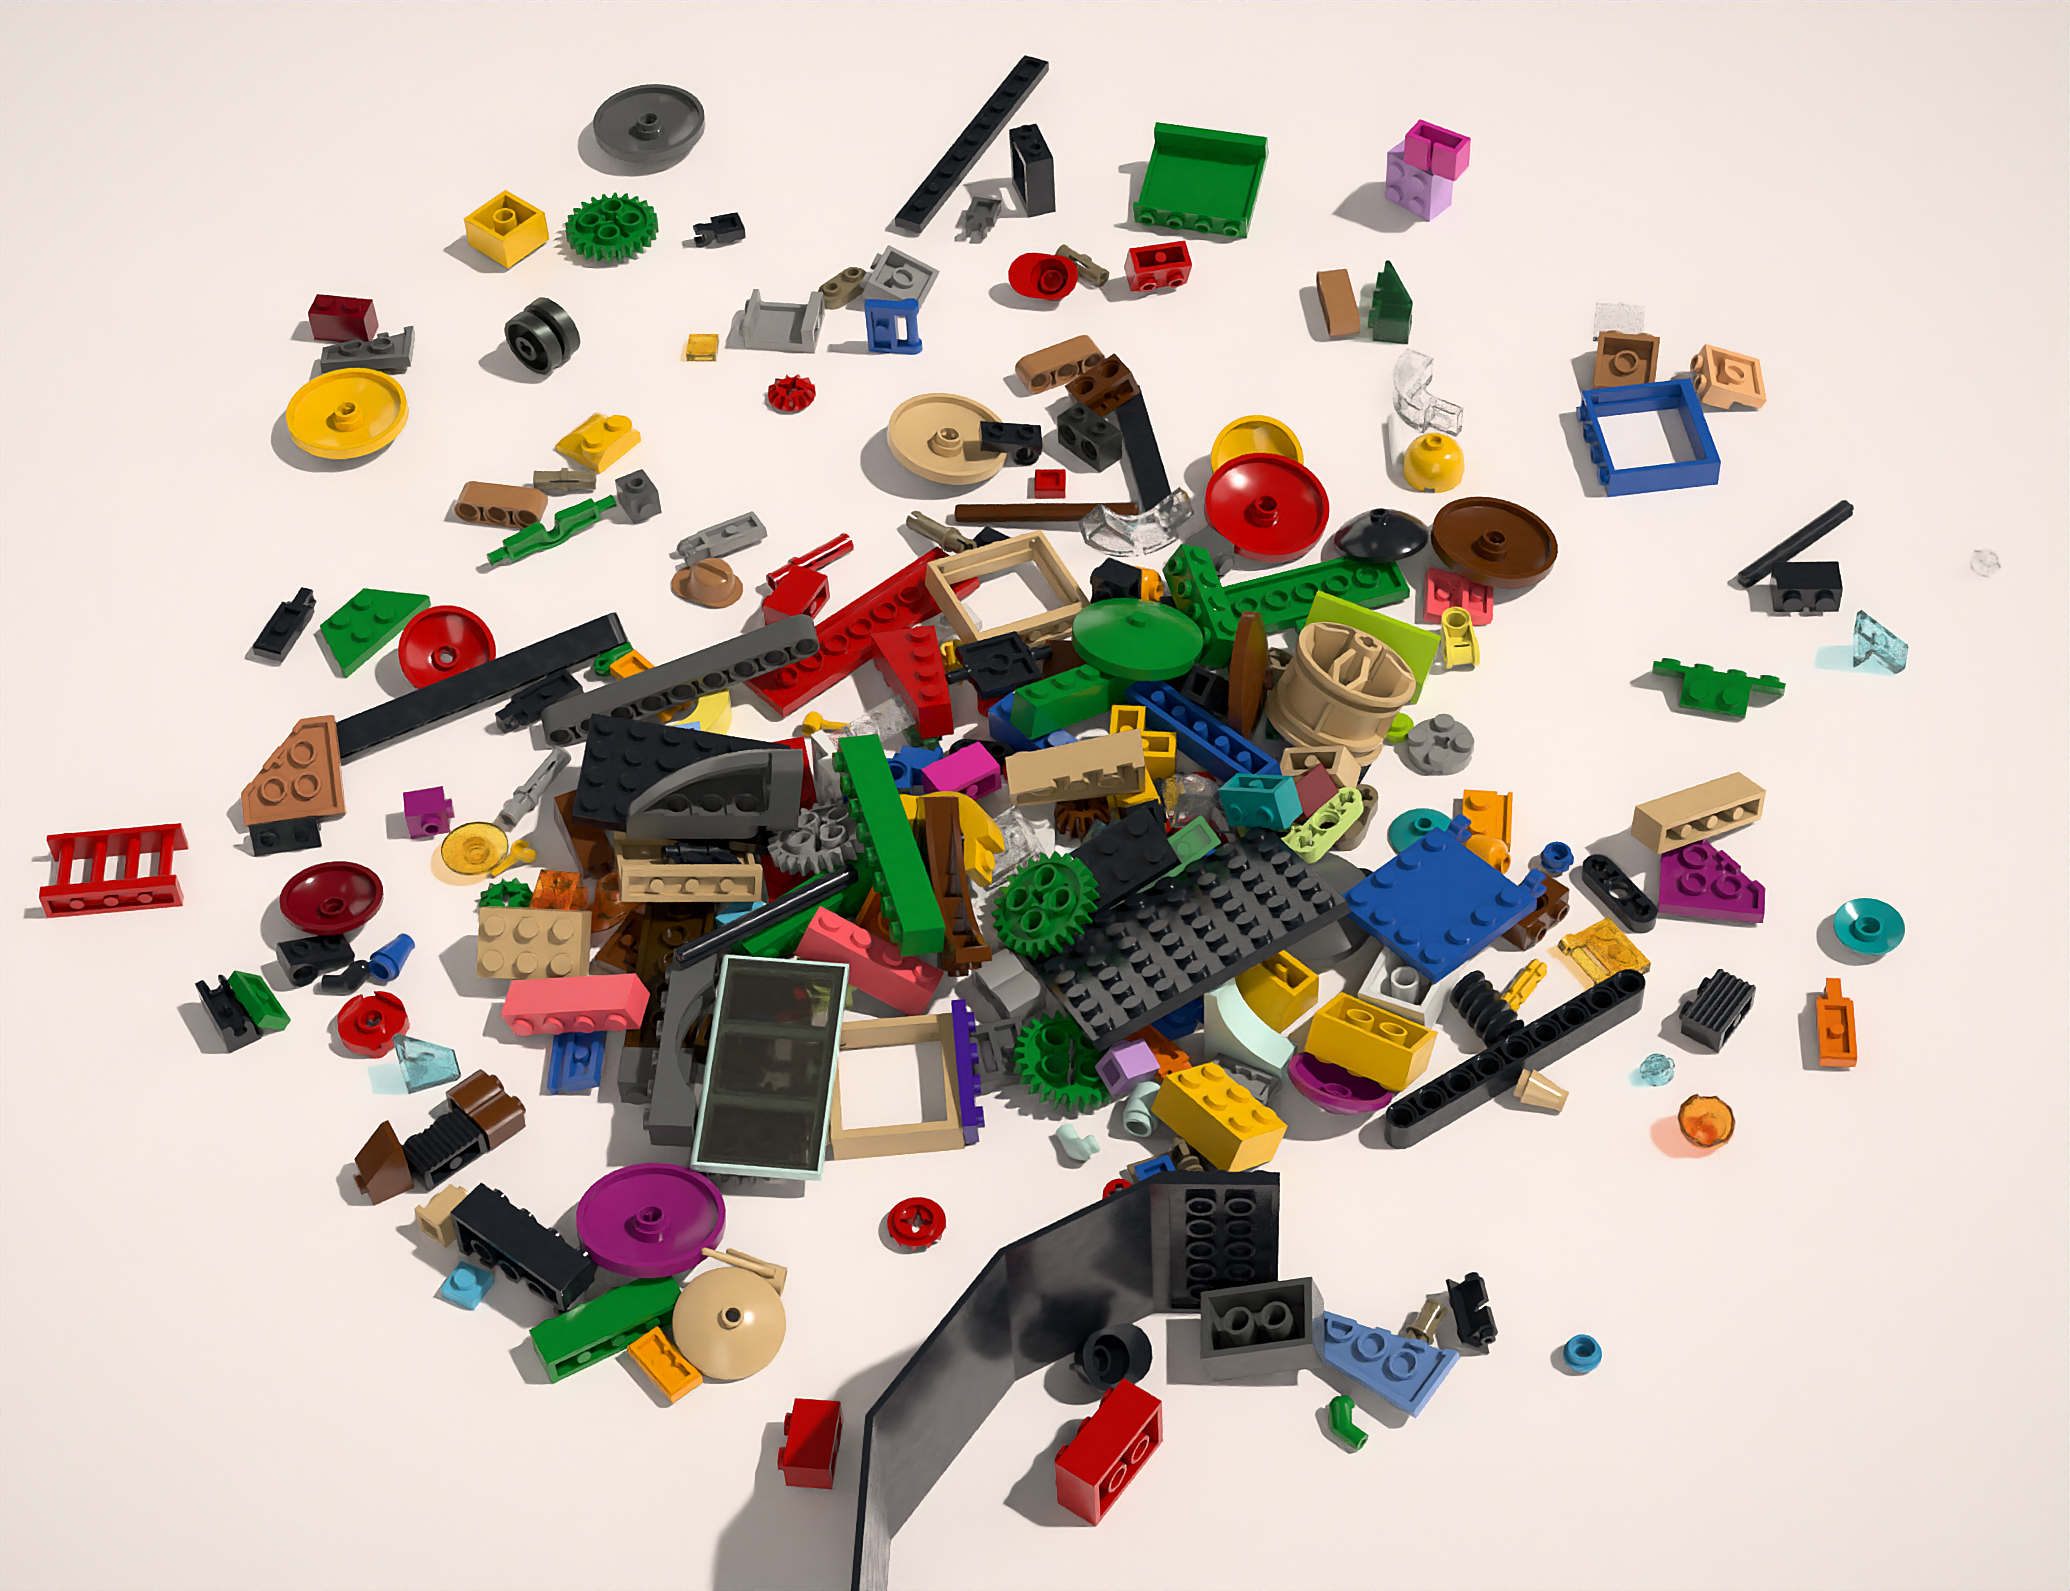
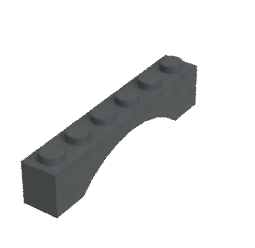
[643,949,719,1147]

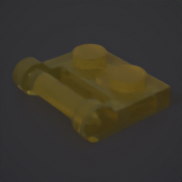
[1557,917,1651,986]

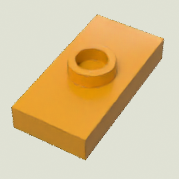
[627,1326,703,1404]

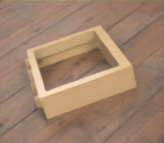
[925,529,1091,648]
[820,1013,964,1161]

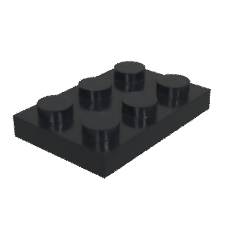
[1069,805,1182,919]

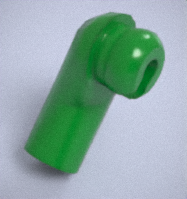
[593,642,634,677]
[1327,1395,1369,1451]

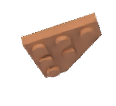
[241,715,347,827]

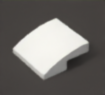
[811,729,843,806]

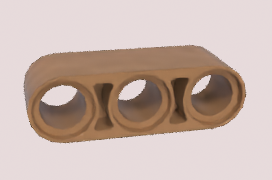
[1316,268,1360,337]
[1015,335,1105,394]
[454,481,548,529]

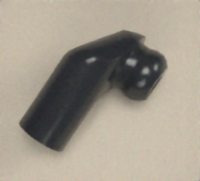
[321,959,371,992]

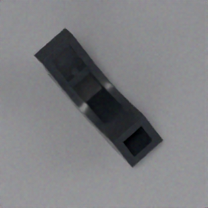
[1170,664,1229,718]

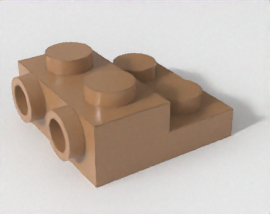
[1592,330,1660,389]

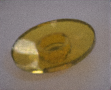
[441,821,509,876]

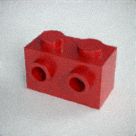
[1124,240,1192,292]
[762,564,830,626]
[777,1398,844,1490]

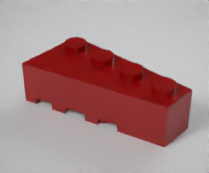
[870,625,954,739]

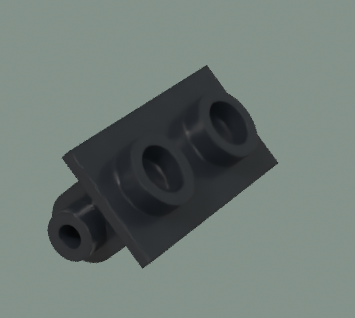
[248,815,322,856]
[1445,1272,1498,1355]

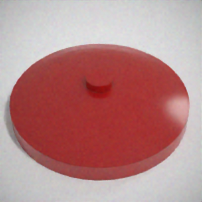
[1203,453,1330,563]

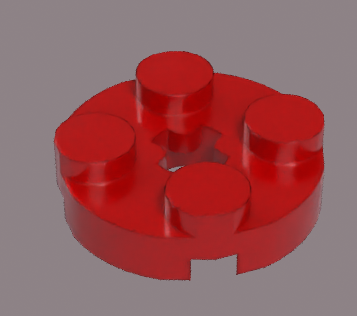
[337,991,410,1059]

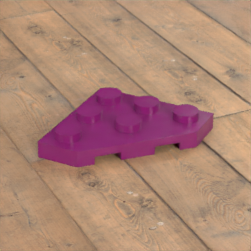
[1657,838,1766,923]

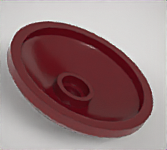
[279,861,384,936]

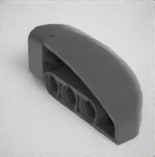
[626,749,803,839]

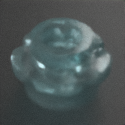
[1639,1053,1675,1087]

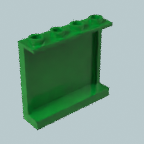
[1133,122,1269,238]

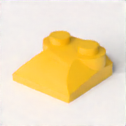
[555,412,641,475]

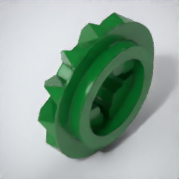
[479,877,534,908]

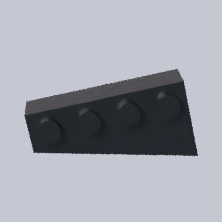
[450,1182,595,1311]

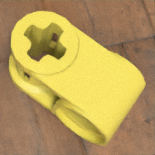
[1440,607,1480,669]

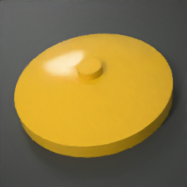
[286,368,409,459]

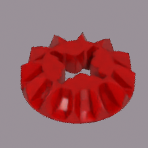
[768,374,816,411]
[887,1197,947,1251]

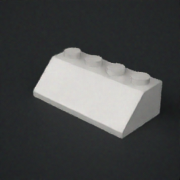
[1358,945,1469,1029]

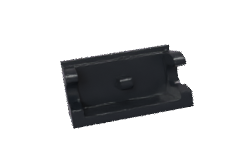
[194,974,262,1054]

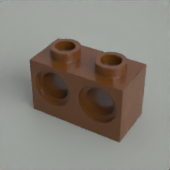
[1064,353,1141,417]

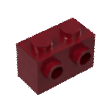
[307,294,379,343]

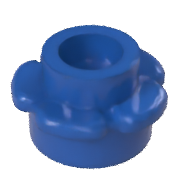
[1540,841,1574,873]

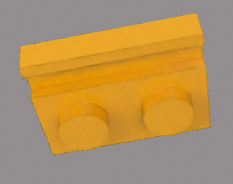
[1462,789,1513,852]

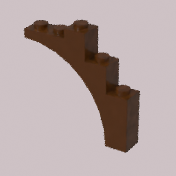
[918,796,992,977]

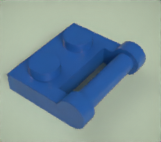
[864,298,923,355]

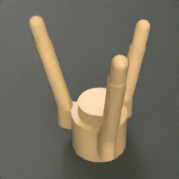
[701,1247,788,1297]

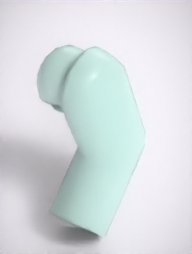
[1056,1123,1100,1160]

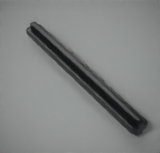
[675,864,859,967]

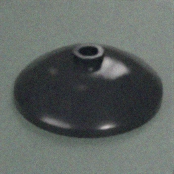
[1334,508,1429,563]

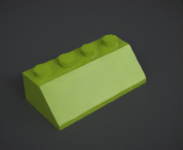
[1304,590,1442,704]

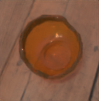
[1677,1094,1736,1150]

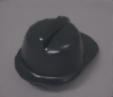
[1069,1323,1153,1392]

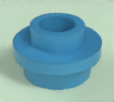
[1563,1334,1602,1372]

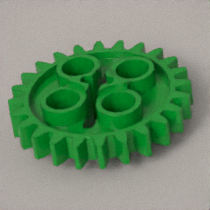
[565,192,659,263]
[991,851,1099,959]
[1012,1010,1121,1113]

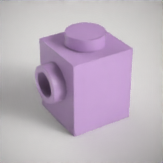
[1095,1038,1161,1097]

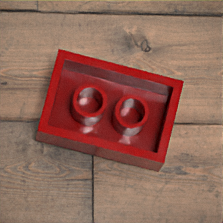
[1054,1378,1163,1527]

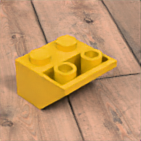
[1234,950,1319,1034]

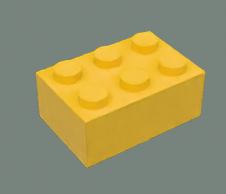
[1304,992,1438,1092]
[1151,1062,1288,1172]

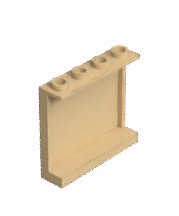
[613,831,763,902]

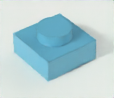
[441,1261,494,1310]

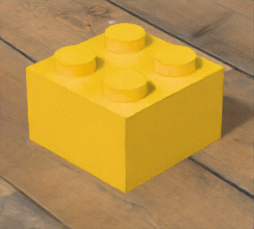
[463,190,550,268]

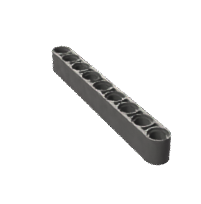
[540,614,820,748]

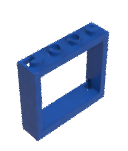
[1576,378,1721,497]

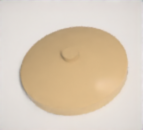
[887,393,1008,485]

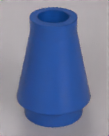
[368,933,415,982]

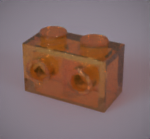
[529,869,588,910]

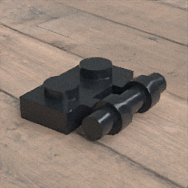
[661,841,742,864]

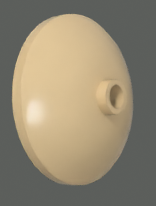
[672,1267,786,1380]

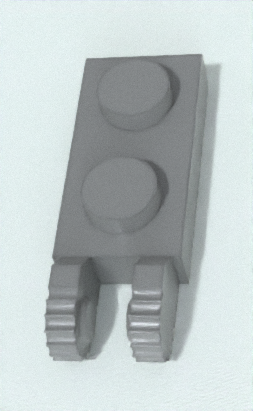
[676,511,768,567]

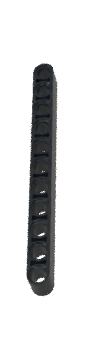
[336,612,629,760]

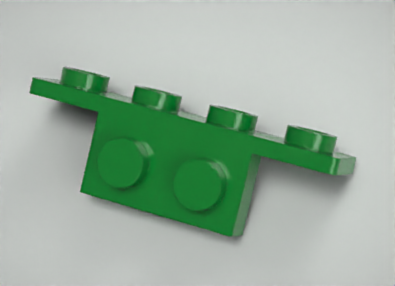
[1652,658,1786,718]

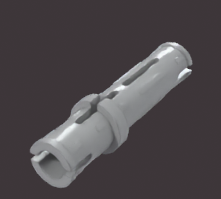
[498,746,572,828]

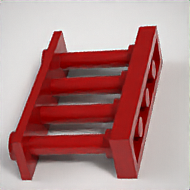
[39,823,189,919]

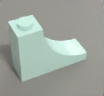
[1204,978,1297,1090]

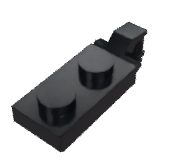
[252,587,317,662]
[495,668,584,734]

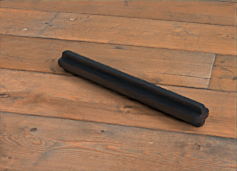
[1737,500,1854,588]

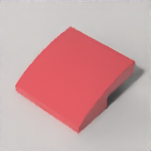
[1423,567,1493,626]

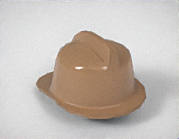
[671,558,743,608]

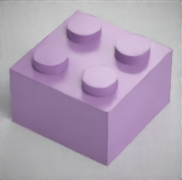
[1385,139,1453,222]

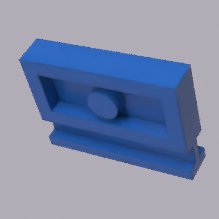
[547,1031,607,1095]

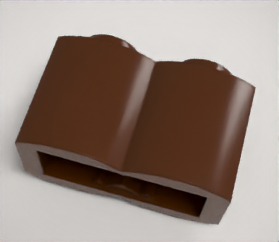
[445,1069,526,1150]

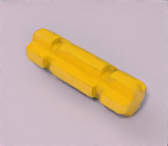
[1501,959,1547,1012]

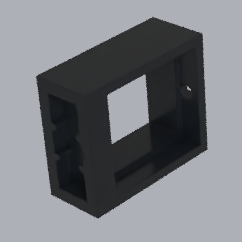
[1009,123,1056,218]

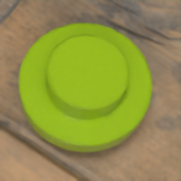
[1385,712,1414,743]

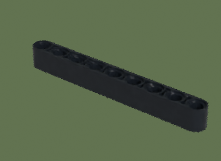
[1384,969,1646,1149]

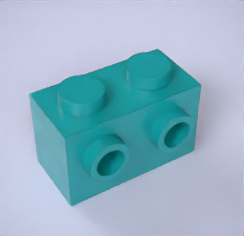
[1218,773,1303,831]

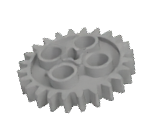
[768,799,864,876]

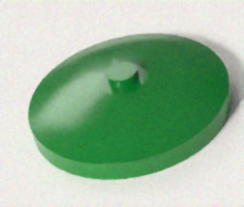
[1071,598,1203,681]

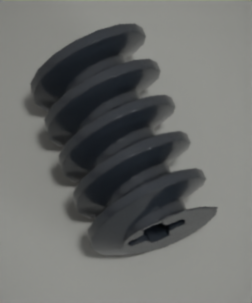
[1450,970,1524,1048]

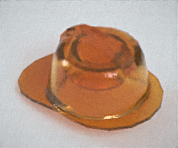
[584,870,646,933]

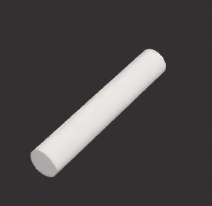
[1387,414,1404,472]

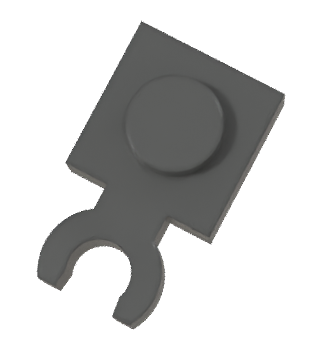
[965,197,1002,239]

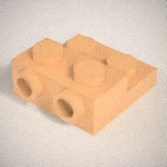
[1690,344,1767,410]

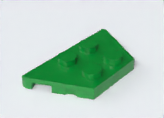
[320,588,432,678]

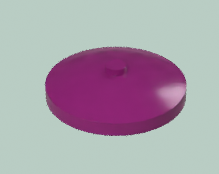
[576,1163,726,1278]

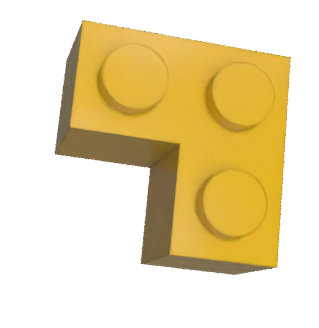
[1109,705,1177,779]

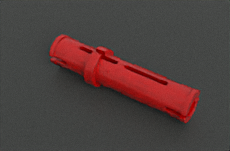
[766,533,854,591]

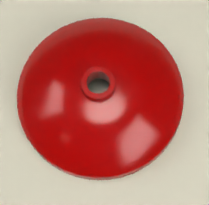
[398,605,496,690]

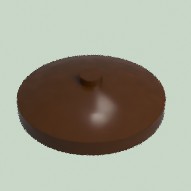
[1430,496,1558,589]
[1228,611,1275,742]

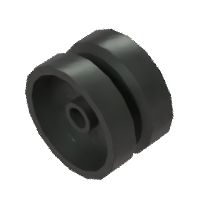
[504,297,581,375]

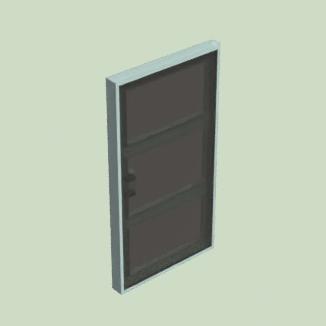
[690,955,850,1181]

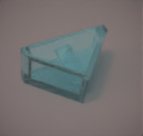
[392,1033,461,1094]

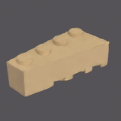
[1005,728,1145,807]

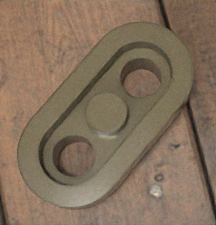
[818,267,866,310]

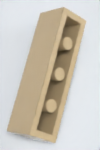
[1630,771,1766,855]

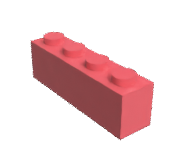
[794,906,944,1016]
[500,973,650,1036]

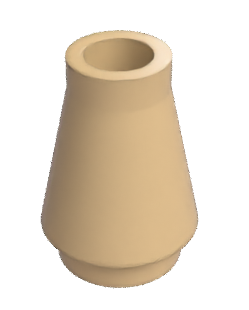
[1513,1069,1569,1112]

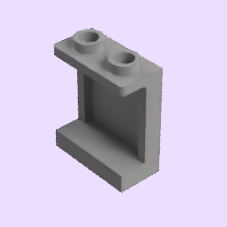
[739,289,825,353]

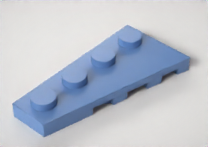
[1324,1310,1460,1419]

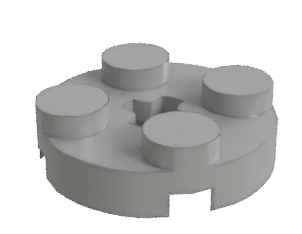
[1408,713,1475,776]

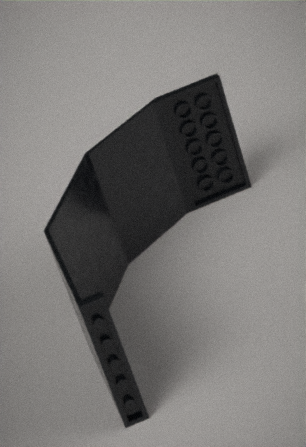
[851,1169,1280,1591]

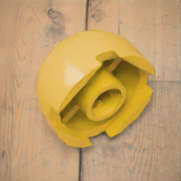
[1403,433,1465,493]

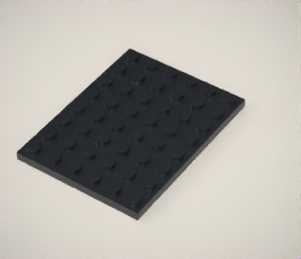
[1025,827,1351,1053]

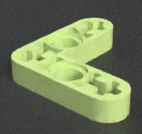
[1237,787,1364,864]

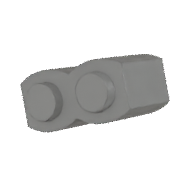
[971,948,1048,1022]

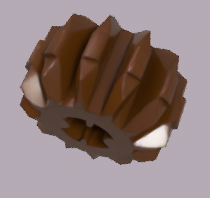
[1054,796,1111,844]

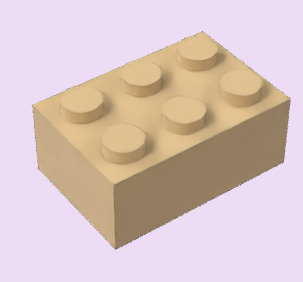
[476,906,592,980]

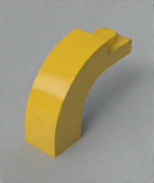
[917,791,1005,887]

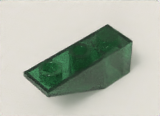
[1368,260,1413,344]

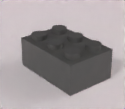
[1200,1276,1325,1381]

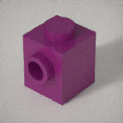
[403,786,455,839]

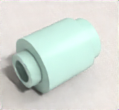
[1123,1081,1161,1137]

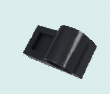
[979,421,1043,466]
[276,934,355,987]

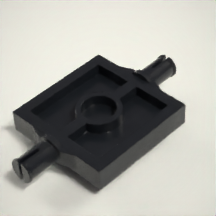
[945,631,1053,701]

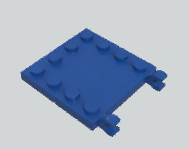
[1341,814,1546,984]

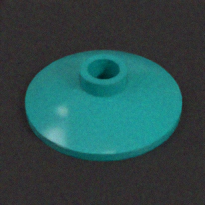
[1390,808,1452,853]
[1833,898,1905,955]

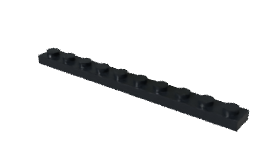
[895,55,1049,233]

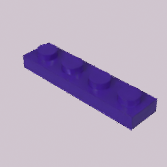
[951,999,985,1144]

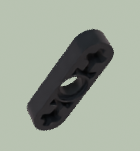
[1581,854,1658,933]

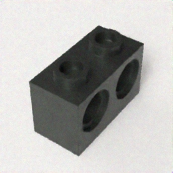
[1057,401,1122,473]

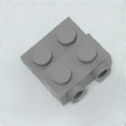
[860,245,940,315]

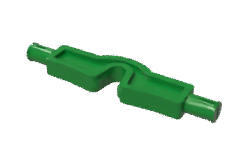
[486,494,617,566]

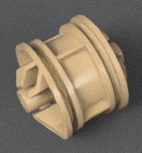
[1265,622,1416,767]

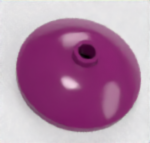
[1287,1052,1394,1115]

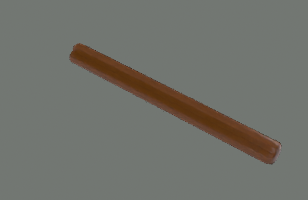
[954,502,1139,523]

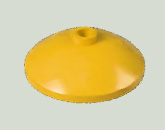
[1210,415,1304,474]

